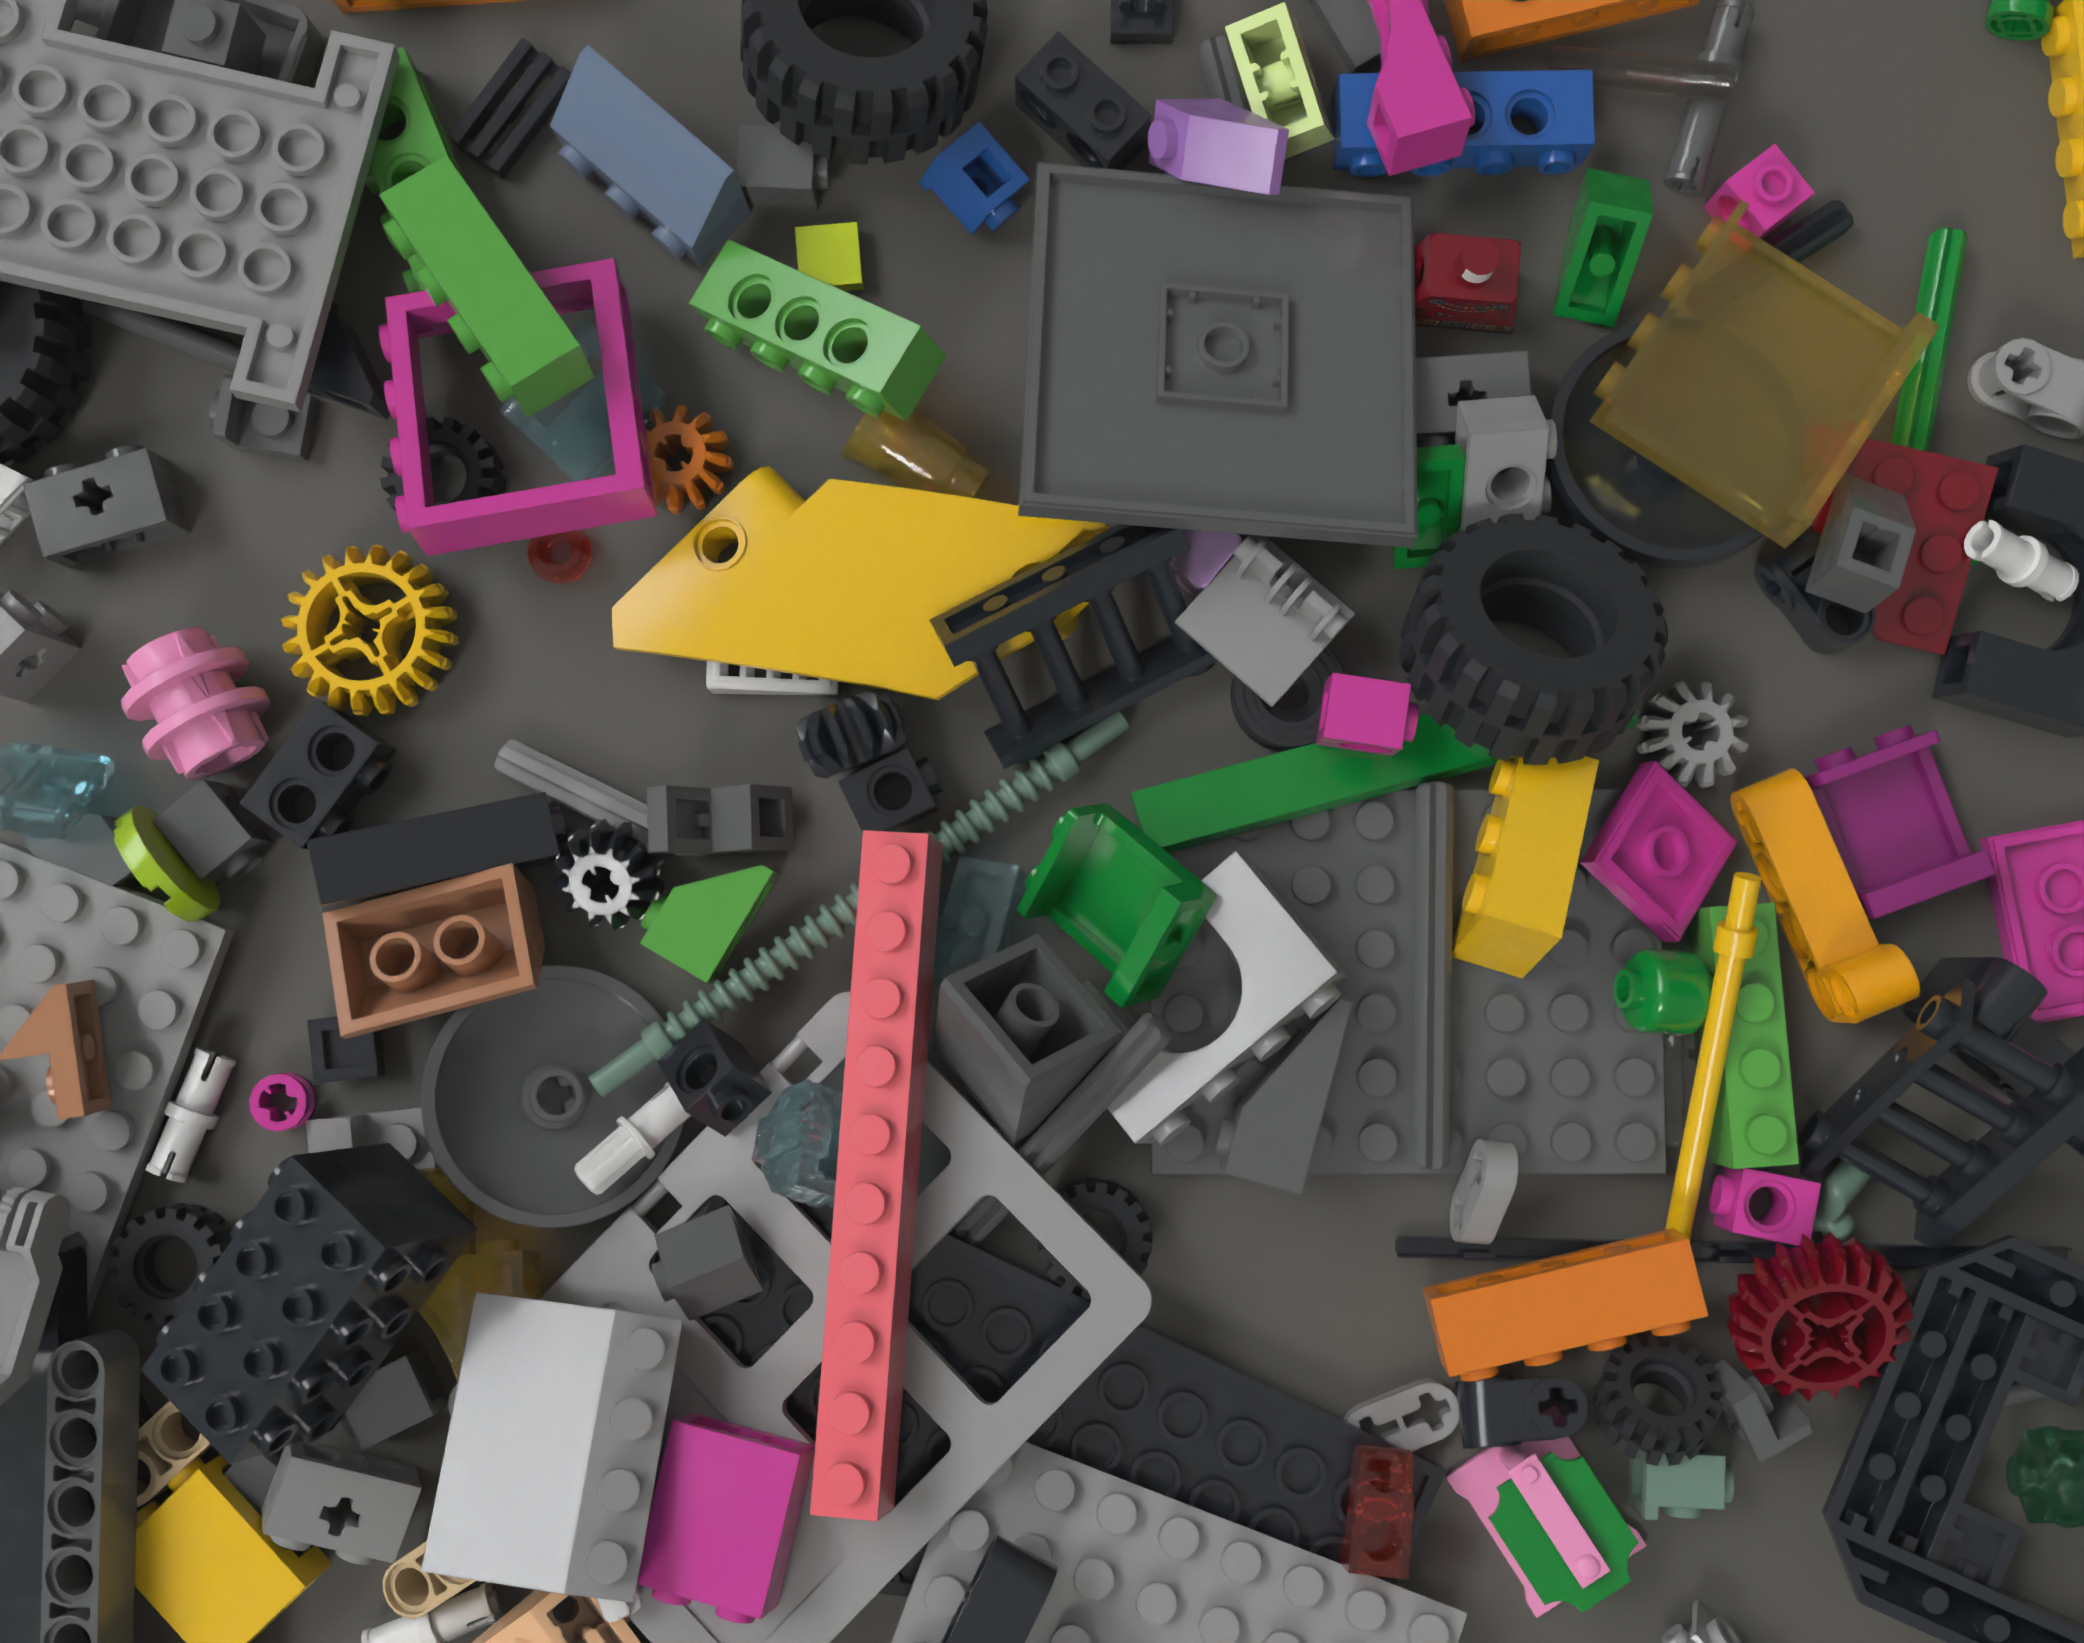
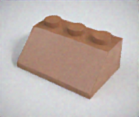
[322,863,545,1039]

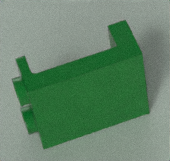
[1016,803,1218,1008]

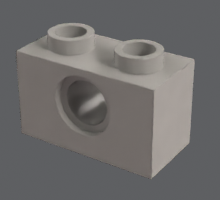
[1455,395,1557,531]

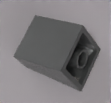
[933,934,1122,1146]

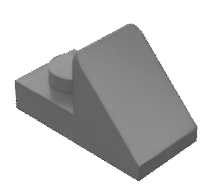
[306,1107,440,1173]

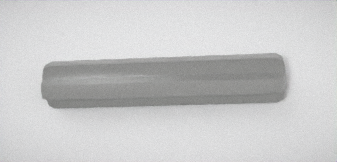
[494,740,648,842]

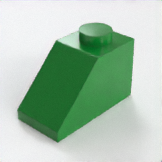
[1552,168,1654,327]

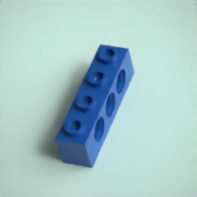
[1332,70,1595,177]

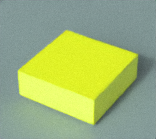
[795,222,864,291]

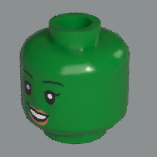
[1613,948,1714,1036]

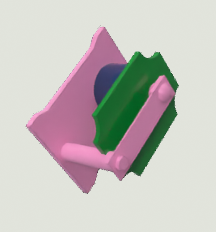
[1445,1404,1647,1618]

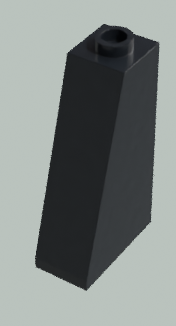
[307,792,568,913]

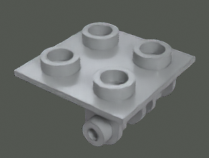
[1174,535,1355,707]

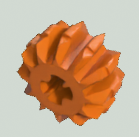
[646,404,734,515]

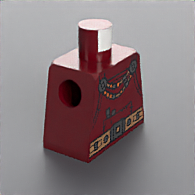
[1414,233,1521,334]

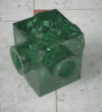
[2006,1426,2084,1528]

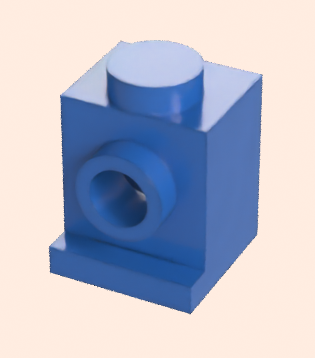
[918,121,1030,235]

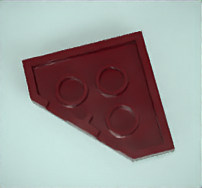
[1791,424,1998,655]

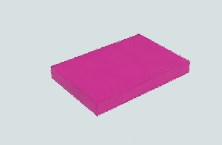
[1979,820,2084,1023]

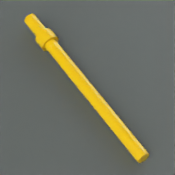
[1665,872,1762,1241]

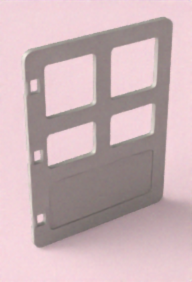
[448,992,1153,1643]

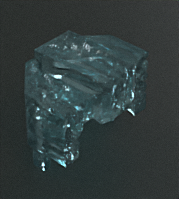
[752,1079,843,1209]

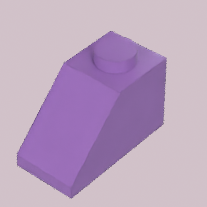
[1148,98,1289,195]

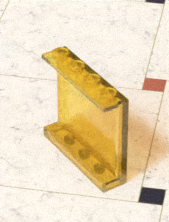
[1590,200,1940,549]

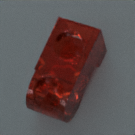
[1339,1444,1414,1579]

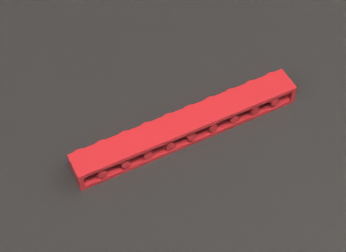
[810,830,943,1521]

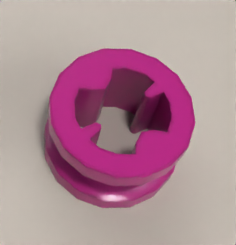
[249,1072,317,1132]

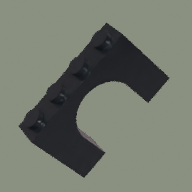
[1932,444,2084,738]

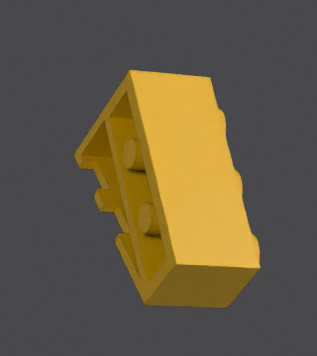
[1452,756,1599,978]

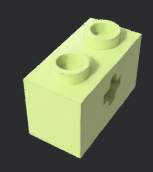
[1225,2,1335,159]

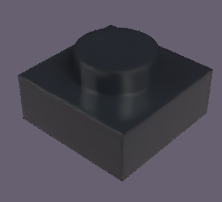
[307,1016,385,1084]

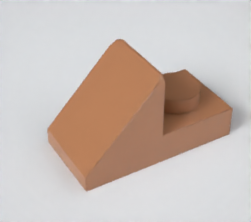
[0,979,112,1120]

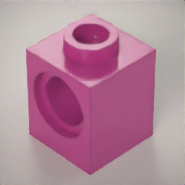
[1704,144,1815,255]
[1316,673,1419,756]
[1709,1167,1821,1246]

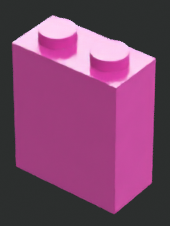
[637,1412,815,1624]

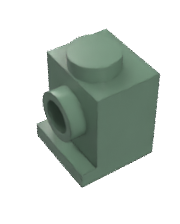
[1628,1443,1734,1520]

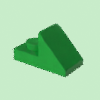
[1391,444,1465,569]

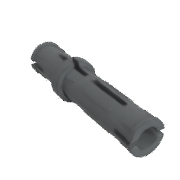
[1663,0,1755,194]

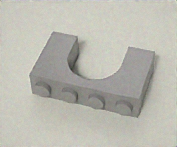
[1082,851,1348,1145]

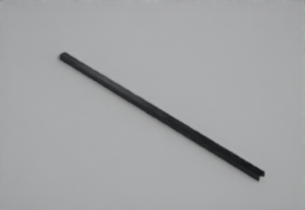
[1395,1236,2072,1266]

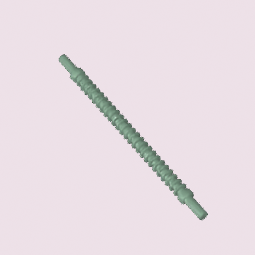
[588,712,1129,1097]

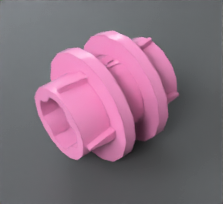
[121,627,270,780]

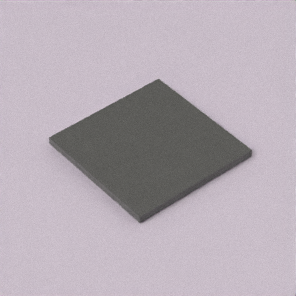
[1018,162,1418,548]

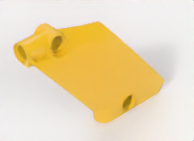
[612,466,1109,700]

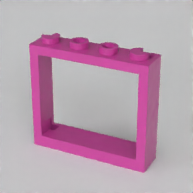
[379,258,657,556]

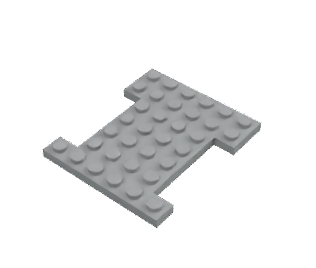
[0,0,400,412]

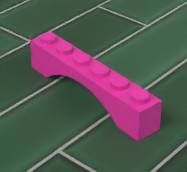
[1366,0,1475,176]

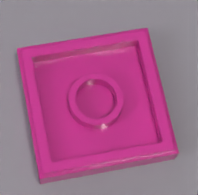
[1580,761,1738,942]

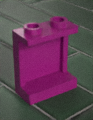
[1803,724,1996,919]

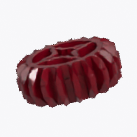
[1727,1232,1914,1402]

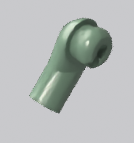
[1813,1160,1872,1241]

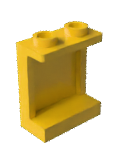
[135,1455,333,1643]

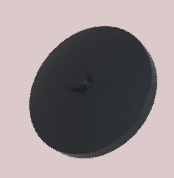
[1546,319,1804,569]

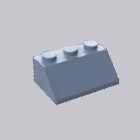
[550,45,750,268]

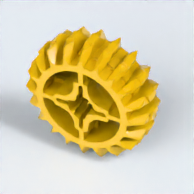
[280,545,459,717]

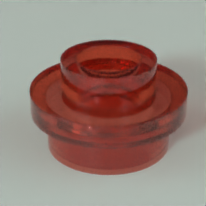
[527,530,592,584]

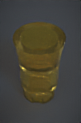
[841,408,992,498]

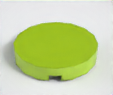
[114,805,221,922]

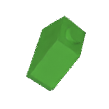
[640,865,781,983]

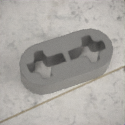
[1450,1139,1518,1246]
[1344,1378,1459,1452]

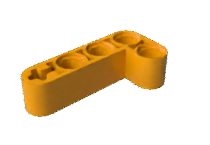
[1730,768,1920,1024]

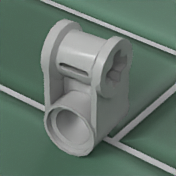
[1967,338,2084,440]

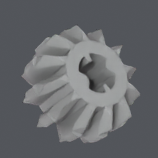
[1636,681,1749,788]

